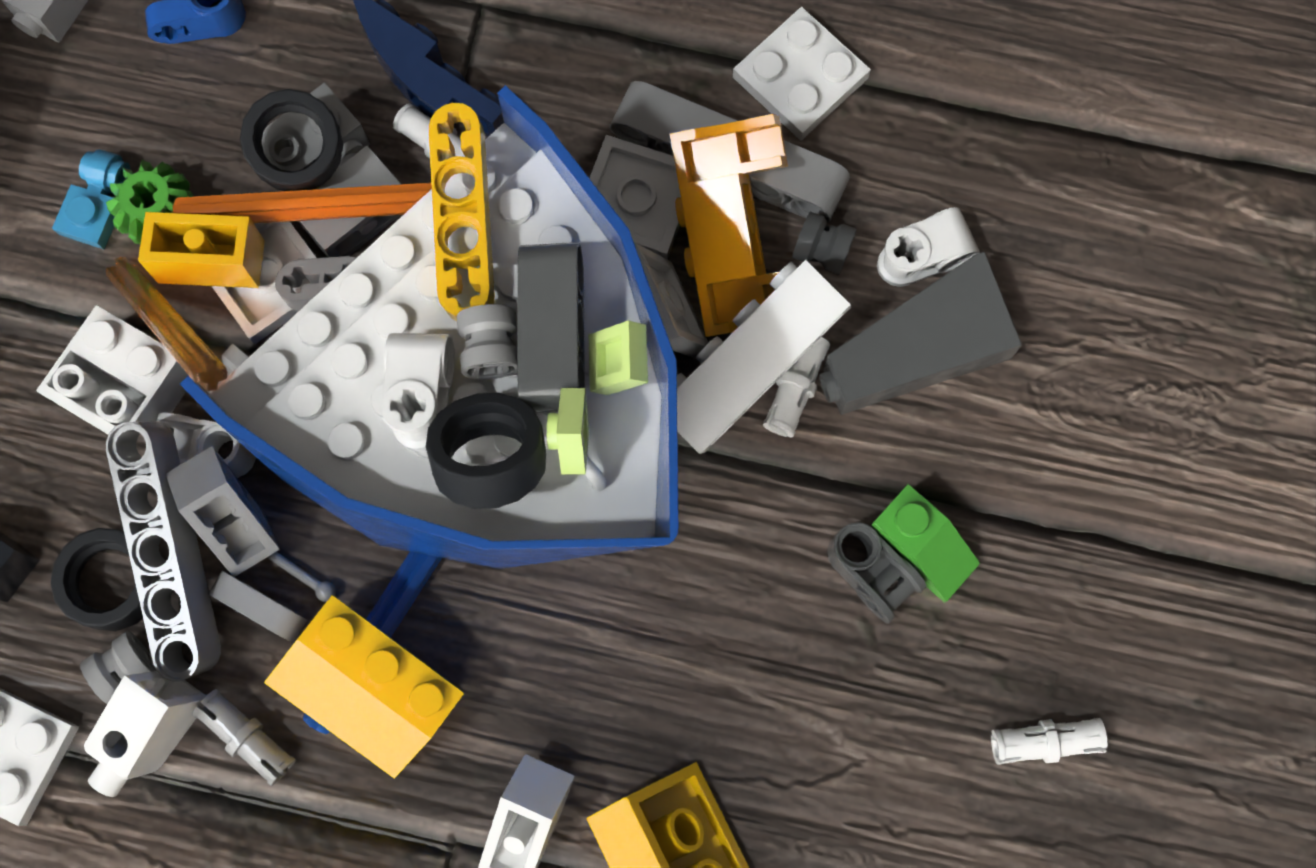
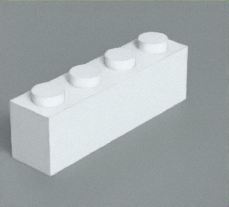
[677,260,851,454]

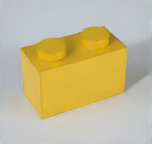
[138,212,265,288]

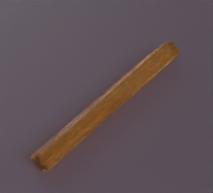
[106,257,228,391]

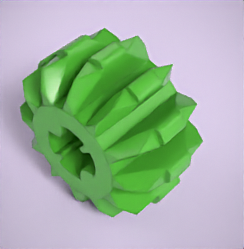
[105,160,194,244]

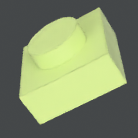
[588,320,648,395]
[547,388,590,474]

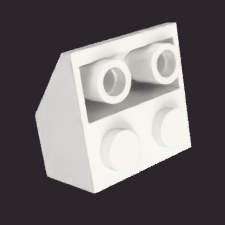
[36,305,199,434]

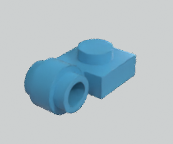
[52,149,130,249]

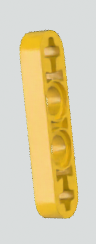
[429,103,495,321]

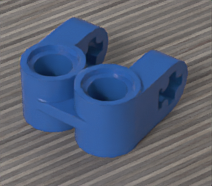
[145,0,246,44]

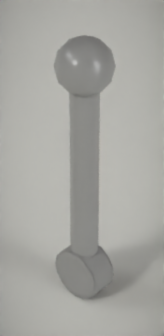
[267,552,336,602]

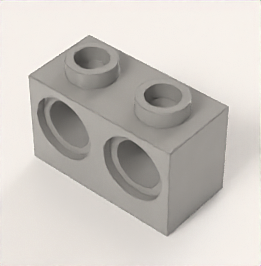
[165,446,280,577]

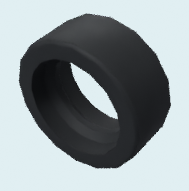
[240,89,344,191]
[425,393,546,509]
[50,528,143,631]

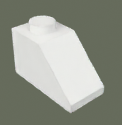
[478,754,575,868]

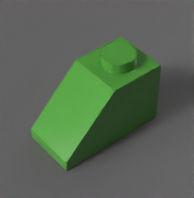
[871,484,980,603]

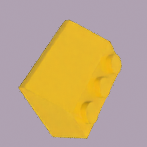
[264,595,464,779]
[586,762,749,868]

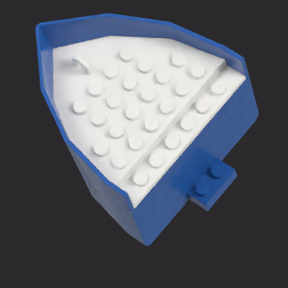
[179,85,679,569]

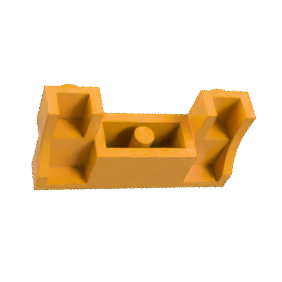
[670,114,788,337]

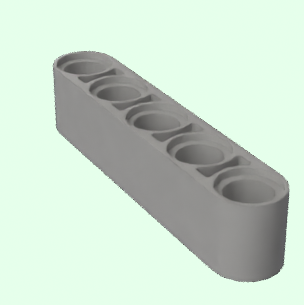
[609,81,850,223]
[106,422,221,681]

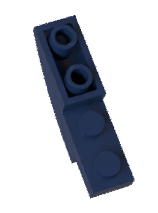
[353,0,504,137]

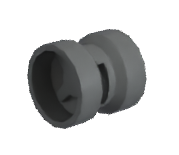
[792,211,857,275]

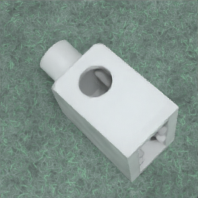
[84,671,206,797]

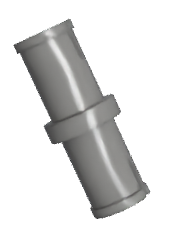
[192,689,296,786]

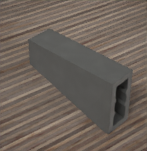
[819,252,1022,415]

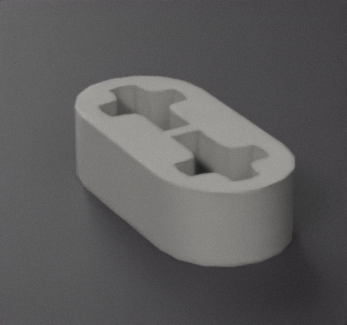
[275,256,357,311]
[208,571,307,643]

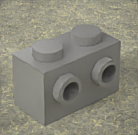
[262,82,370,171]

